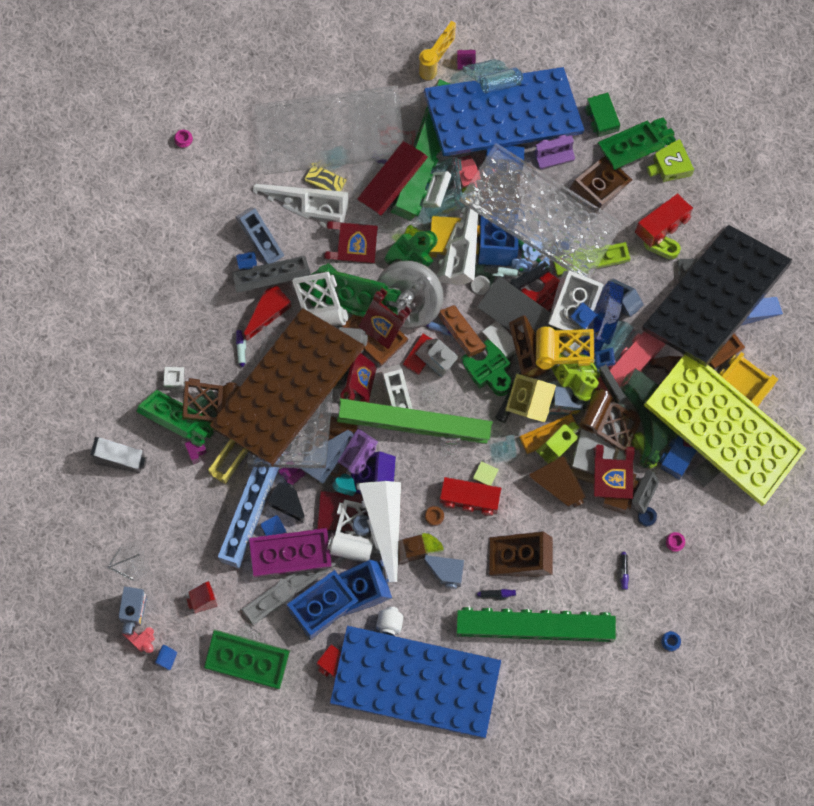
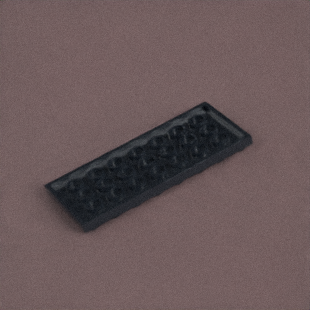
[642,224,792,367]

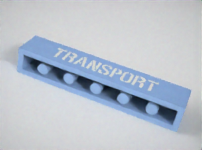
[218,458,281,569]

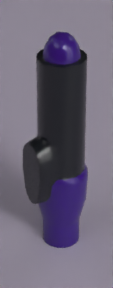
[618,552,629,590]
[477,589,516,600]

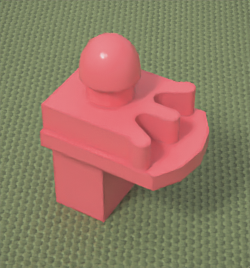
[122,627,155,653]

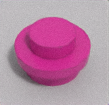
[174,129,193,148]
[666,532,685,552]

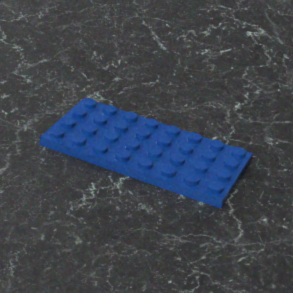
[423,67,585,156]
[330,626,501,738]

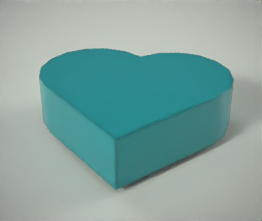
[332,474,356,496]

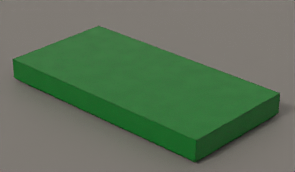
[204,629,291,689]

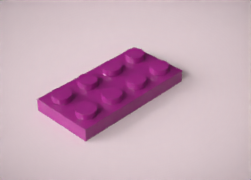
[249,528,332,578]

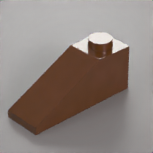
[509,315,550,378]

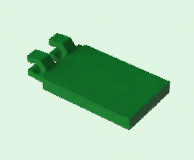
[598,117,676,170]
[326,270,401,317]
[136,390,214,447]

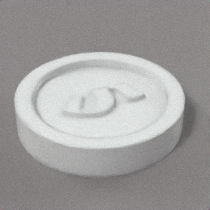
[471,276,490,295]

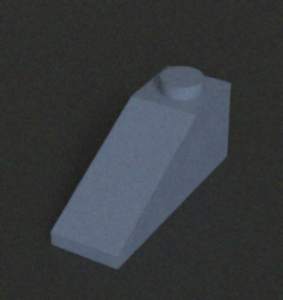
[235,207,285,264]
[300,430,354,483]

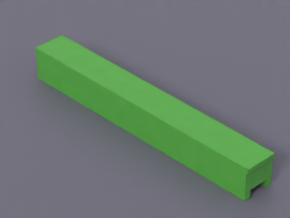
[337,398,493,444]

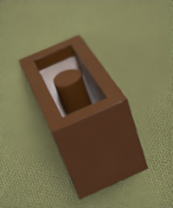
[398,534,428,565]

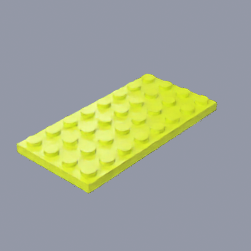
[644,355,806,506]

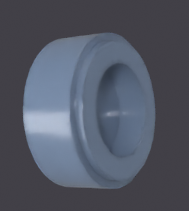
[353,515,371,536]

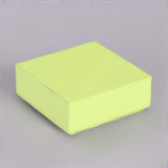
[473,461,499,486]

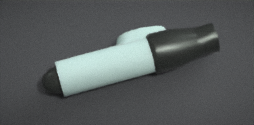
[484,266,521,277]

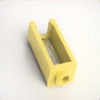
[208,440,248,485]

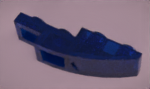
[580,280,624,359]

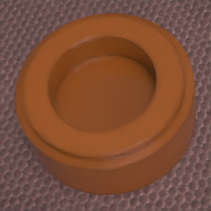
[425,506,444,526]

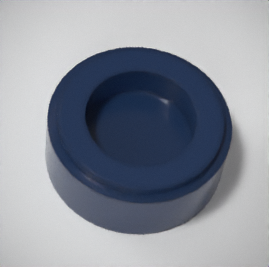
[637,507,657,527]

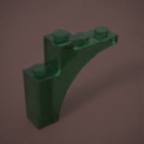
[620,368,679,468]

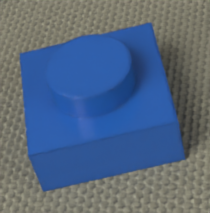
[236,251,257,269]
[569,302,597,329]

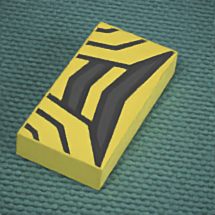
[305,164,346,191]

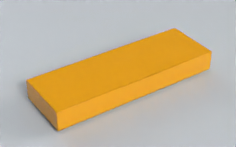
[519,414,580,454]

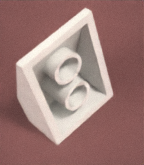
[548,270,604,338]

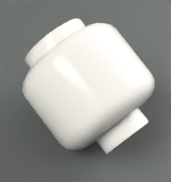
[376,606,403,636]

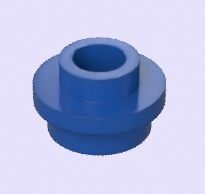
[661,631,681,651]

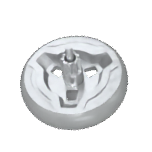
[377,261,443,329]

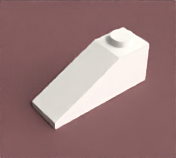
[381,365,412,409]

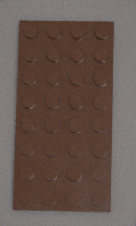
[210,308,365,467]

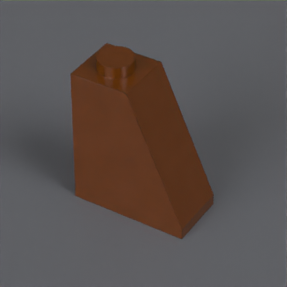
[529,456,587,508]

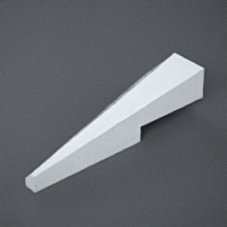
[253,184,348,234]
[436,191,479,286]
[357,481,401,583]

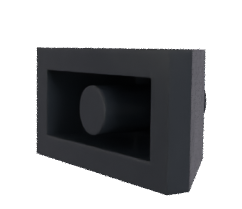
[268,482,305,523]

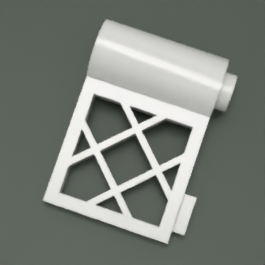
[292,272,348,327]
[327,500,374,562]

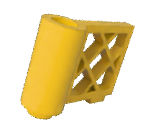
[419,21,456,80]
[536,327,594,369]

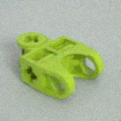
[552,353,600,401]

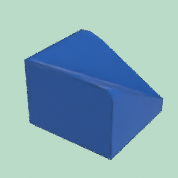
[260,515,287,536]

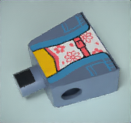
[548,387,587,415]
[119,586,147,635]

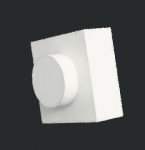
[164,367,185,388]

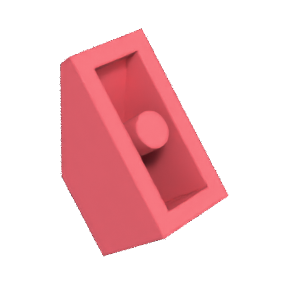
[453,155,481,193]

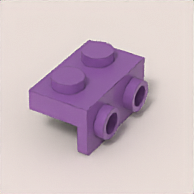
[535,135,575,169]
[338,429,378,474]

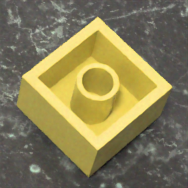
[505,374,556,422]

